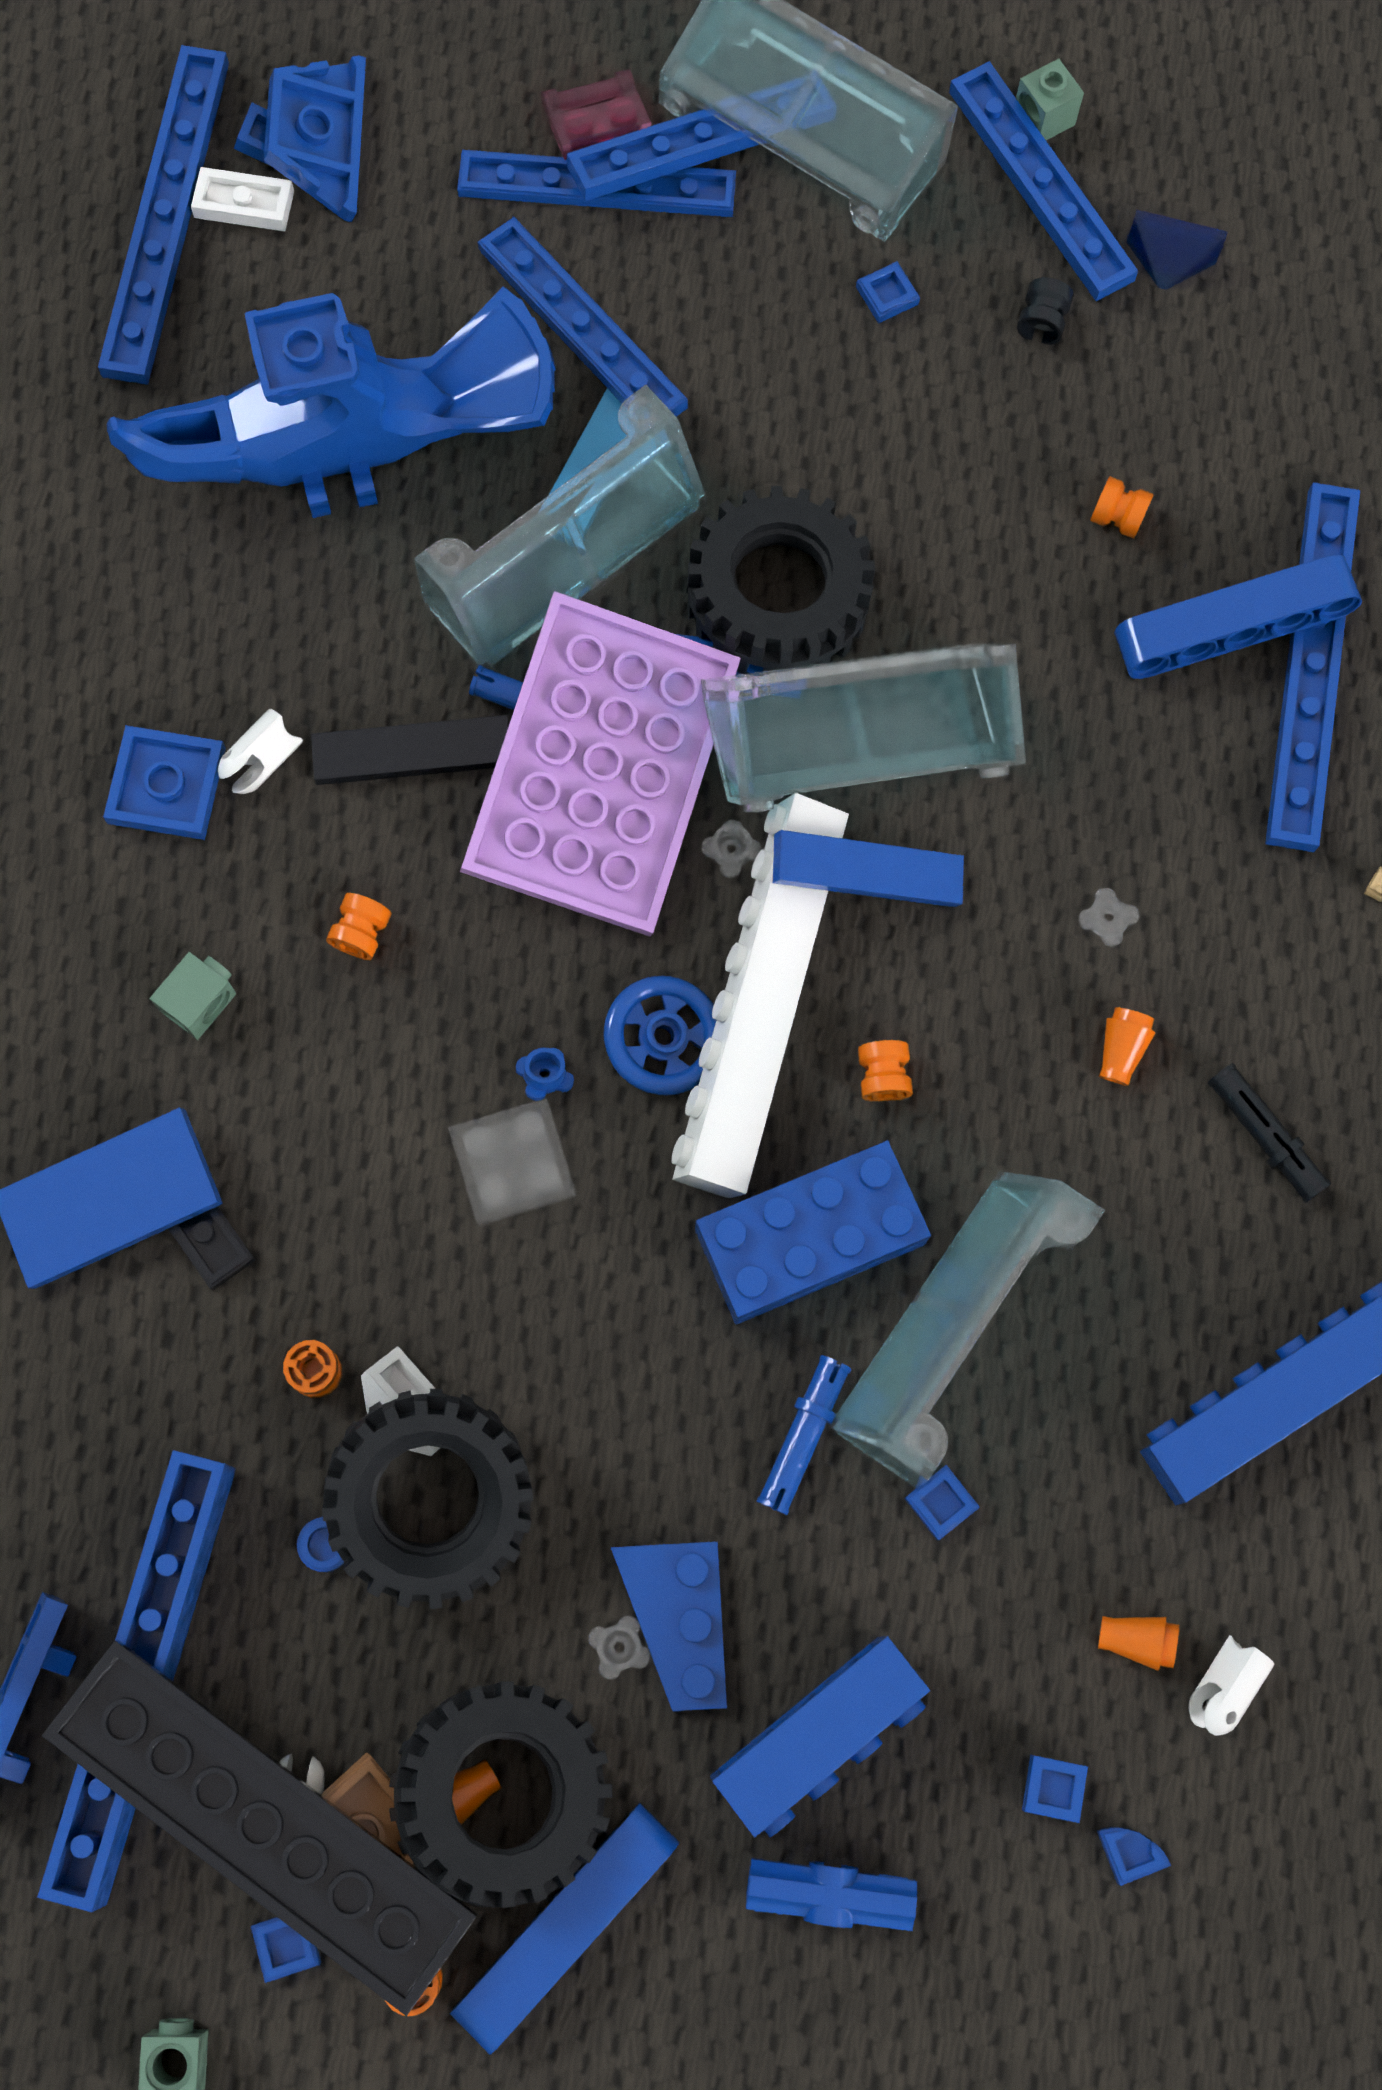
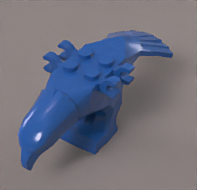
[106,286,556,518]

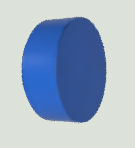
[297,1517,344,1572]

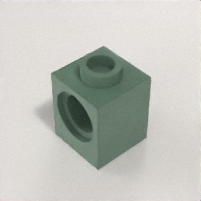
[1016,58,1084,140]
[149,952,236,1040]
[138,2018,209,2090]

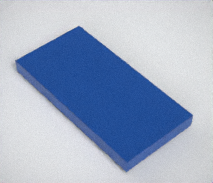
[0,1107,223,1289]

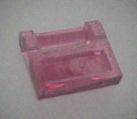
[541,69,651,160]

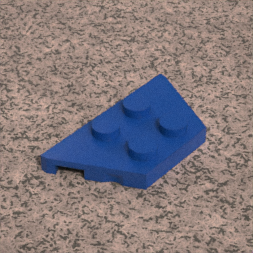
[264,55,366,222]

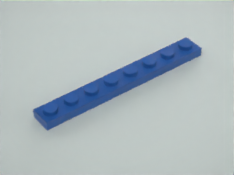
[98,45,229,385]
[1265,482,1360,852]

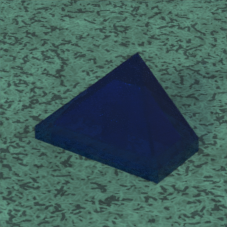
[1126,210,1228,290]

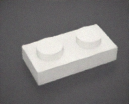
[191,167,294,231]

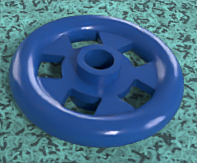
[604,976,717,1095]

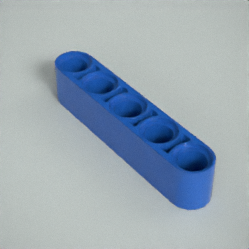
[1114,555,1362,679]
[449,1803,680,2055]

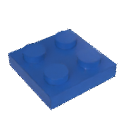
[103,725,226,840]

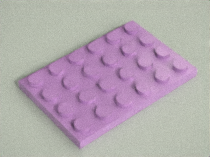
[460,591,741,937]

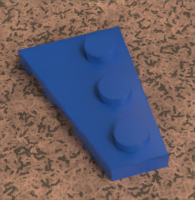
[611,1541,727,1711]

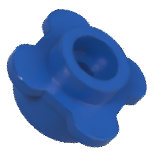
[516,1048,574,1101]

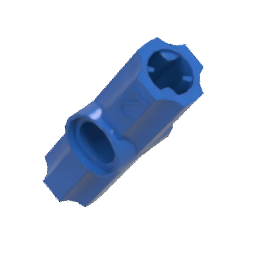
[745,1858,917,1931]

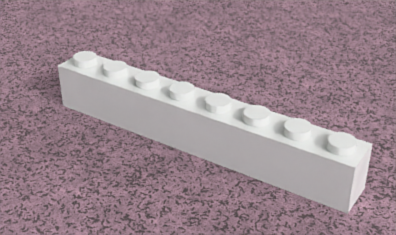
[672,792,849,1198]

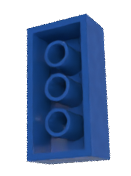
[695,1140,931,1325]
[710,1636,930,1838]

